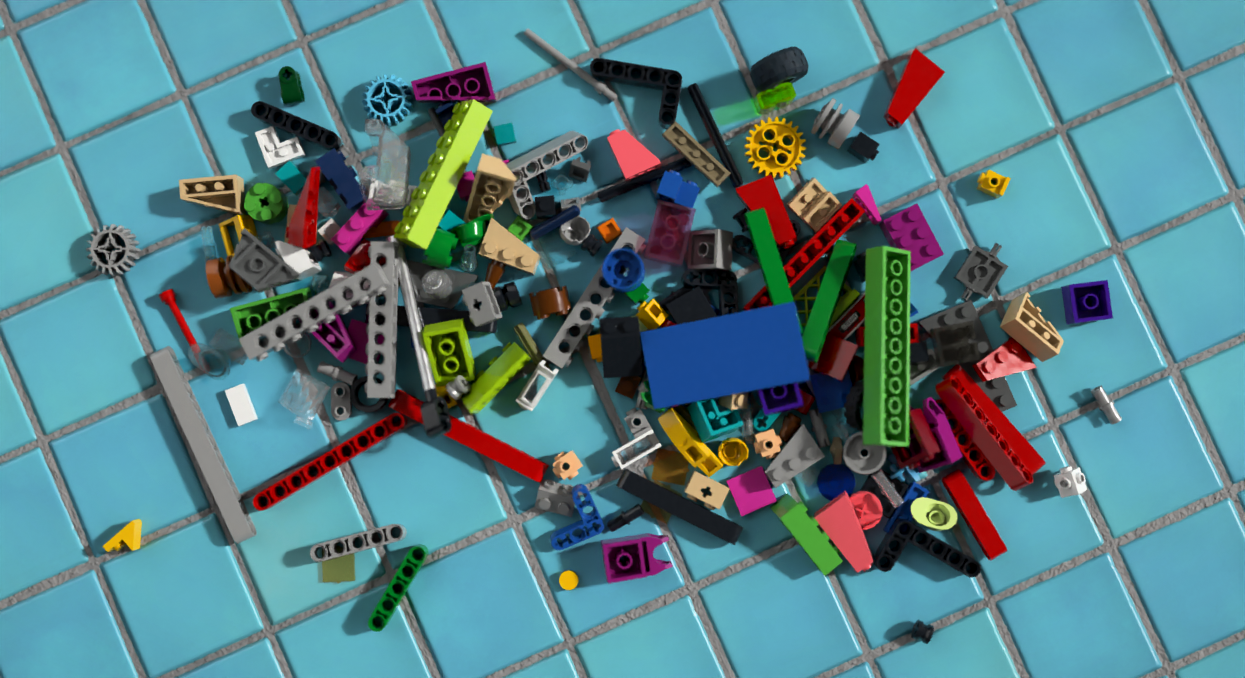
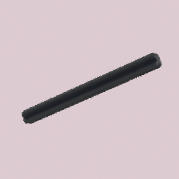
[687,83,743,188]
[597,157,693,202]

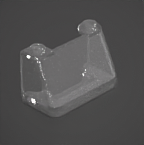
[359,119,411,210]

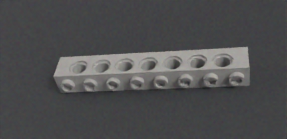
[543,227,646,369]
[365,241,399,398]
[239,263,390,361]

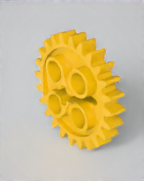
[744,116,807,179]

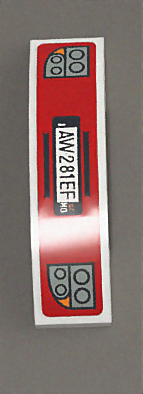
[827,291,865,340]

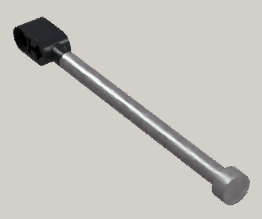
[386,235,452,438]

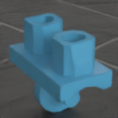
[887,450,920,485]

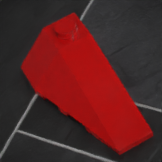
[286,166,320,248]

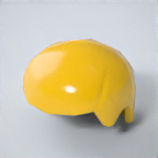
[718,437,748,466]

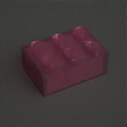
[644,200,696,267]

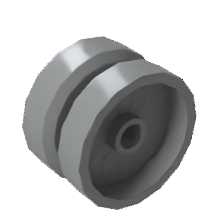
[843,431,886,475]

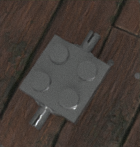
[954,243,1008,301]

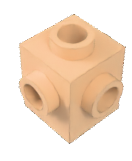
[753,428,782,459]
[552,450,583,480]

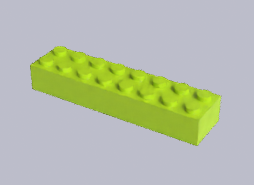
[393,99,493,249]

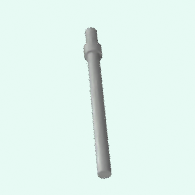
[524,29,618,102]

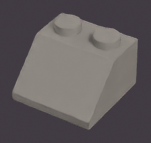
[687,229,733,271]

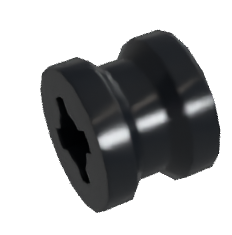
[581,233,604,257]
[309,239,332,262]
[911,620,934,644]

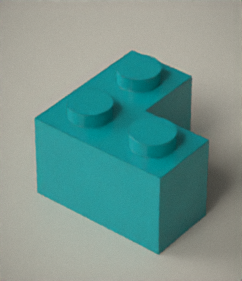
[687,398,744,443]

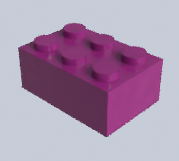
[879,203,944,272]

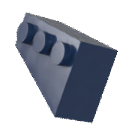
[315,148,369,210]

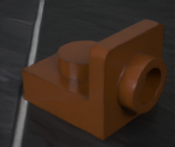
[615,376,642,399]

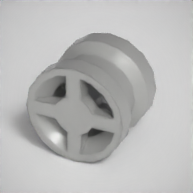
[446,375,471,400]

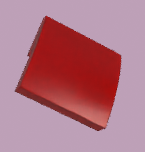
[808,334,859,382]

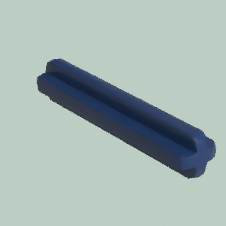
[530,205,580,240]

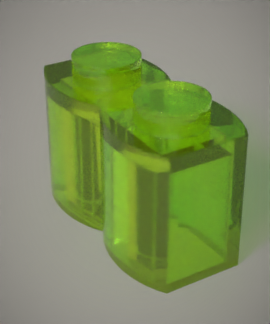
[754,82,796,115]

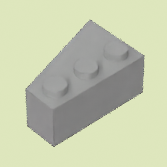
[764,424,825,488]

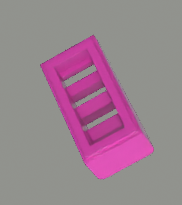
[852,184,882,225]

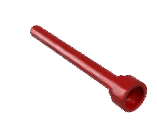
[159,289,211,374]

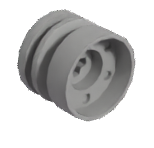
[811,98,860,149]

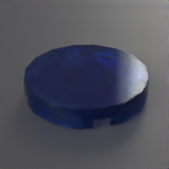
[816,463,856,501]

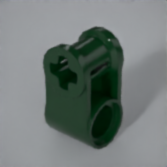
[279,66,305,105]

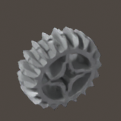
[86,224,141,276]

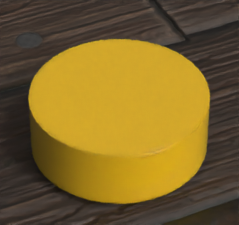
[559,570,579,590]

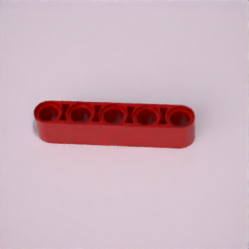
[929,399,995,480]
[941,469,1007,561]

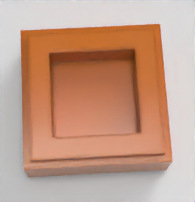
[597,217,622,244]

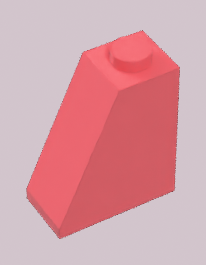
[607,129,661,181]

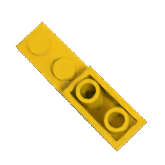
[658,407,724,477]

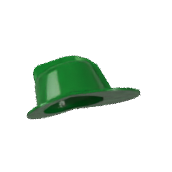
[451,214,494,248]

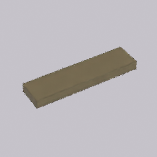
[662,121,731,188]

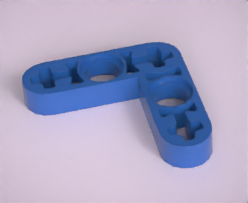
[550,484,604,550]

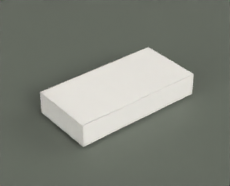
[225,384,258,426]

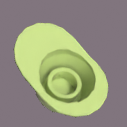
[911,497,957,531]

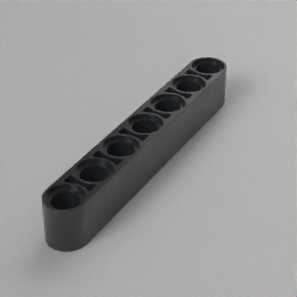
[365,304,497,333]
[616,468,743,545]

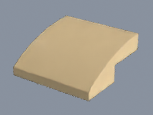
[787,178,842,232]

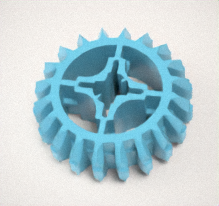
[362,74,414,126]

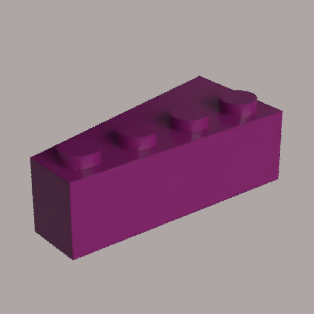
[411,62,497,103]

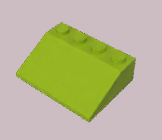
[461,342,532,413]

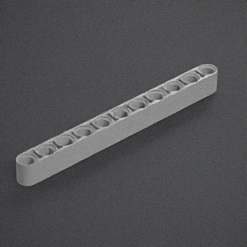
[150,346,257,544]

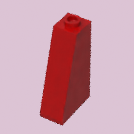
[884,48,945,128]
[736,175,797,249]

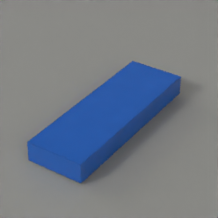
[883,482,930,533]

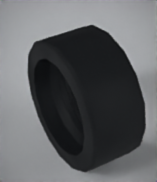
[350,376,388,412]

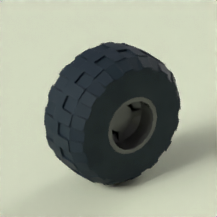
[750,46,809,94]

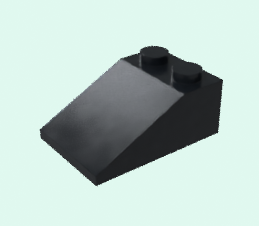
[599,316,643,378]

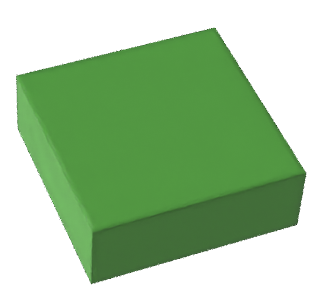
[507,215,533,242]

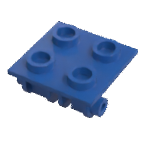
[810,371,852,413]

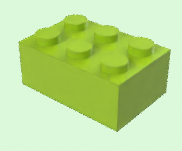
[422,318,476,387]

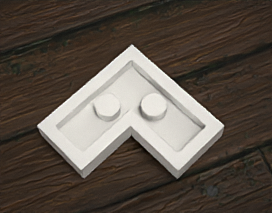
[255,126,306,169]

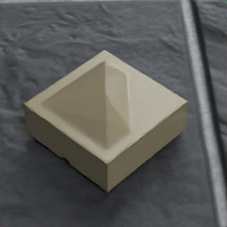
[829,437,843,464]

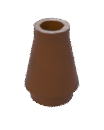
[485,260,506,289]
[779,412,802,442]

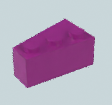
[298,300,357,363]

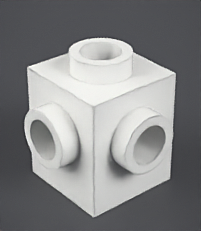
[1054,466,1087,498]

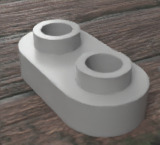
[331,382,352,421]

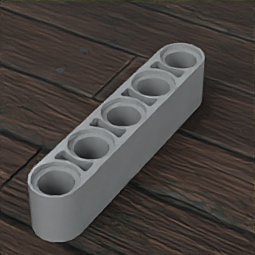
[310,524,407,562]

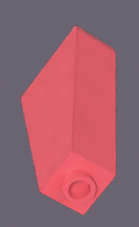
[814,491,873,573]

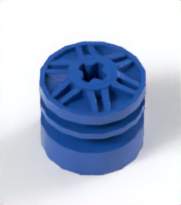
[602,248,645,293]

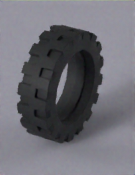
[844,379,864,431]

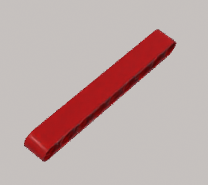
[388,389,549,483]
[253,413,407,511]

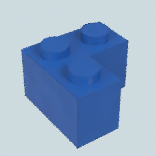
[656,170,700,212]

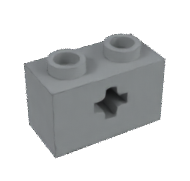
[462,282,503,327]

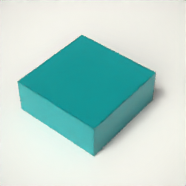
[494,123,517,146]

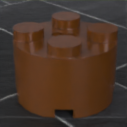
[529,285,571,320]

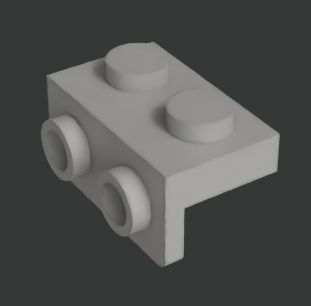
[534,479,575,517]

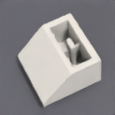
[275,240,322,281]

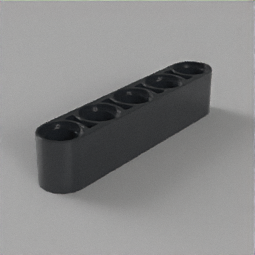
[251,101,342,151]

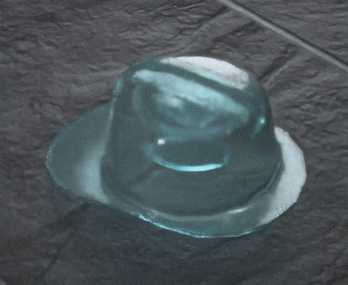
[188,343,232,381]

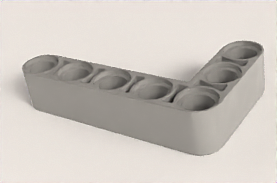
[505,131,588,219]

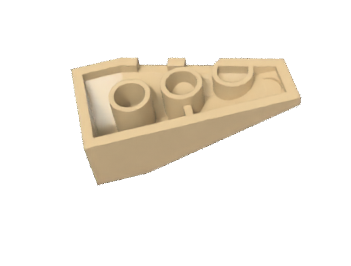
[463,153,516,223]

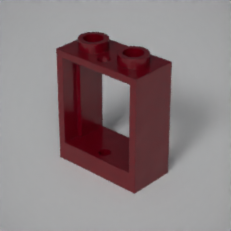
[891,408,940,470]

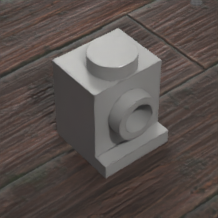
[624,408,652,438]

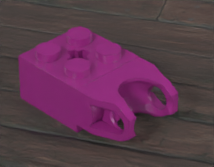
[909,397,963,473]
[601,533,673,583]

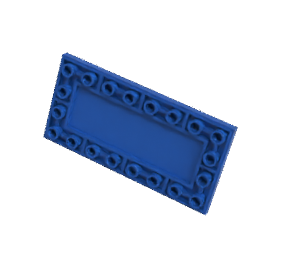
[640,301,810,409]

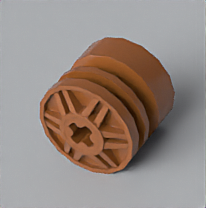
[206,255,252,299]

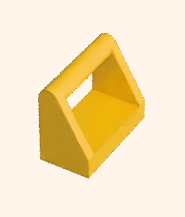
[218,215,259,256]

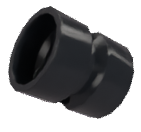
[492,281,522,312]

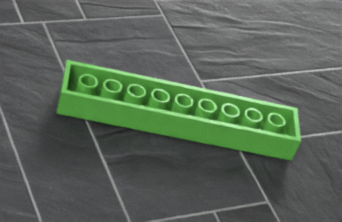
[863,246,911,447]

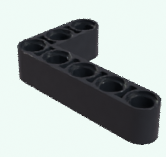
[590,58,682,129]
[873,518,981,578]

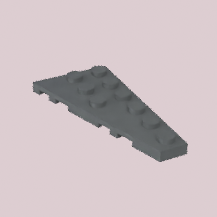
[917,300,1017,412]

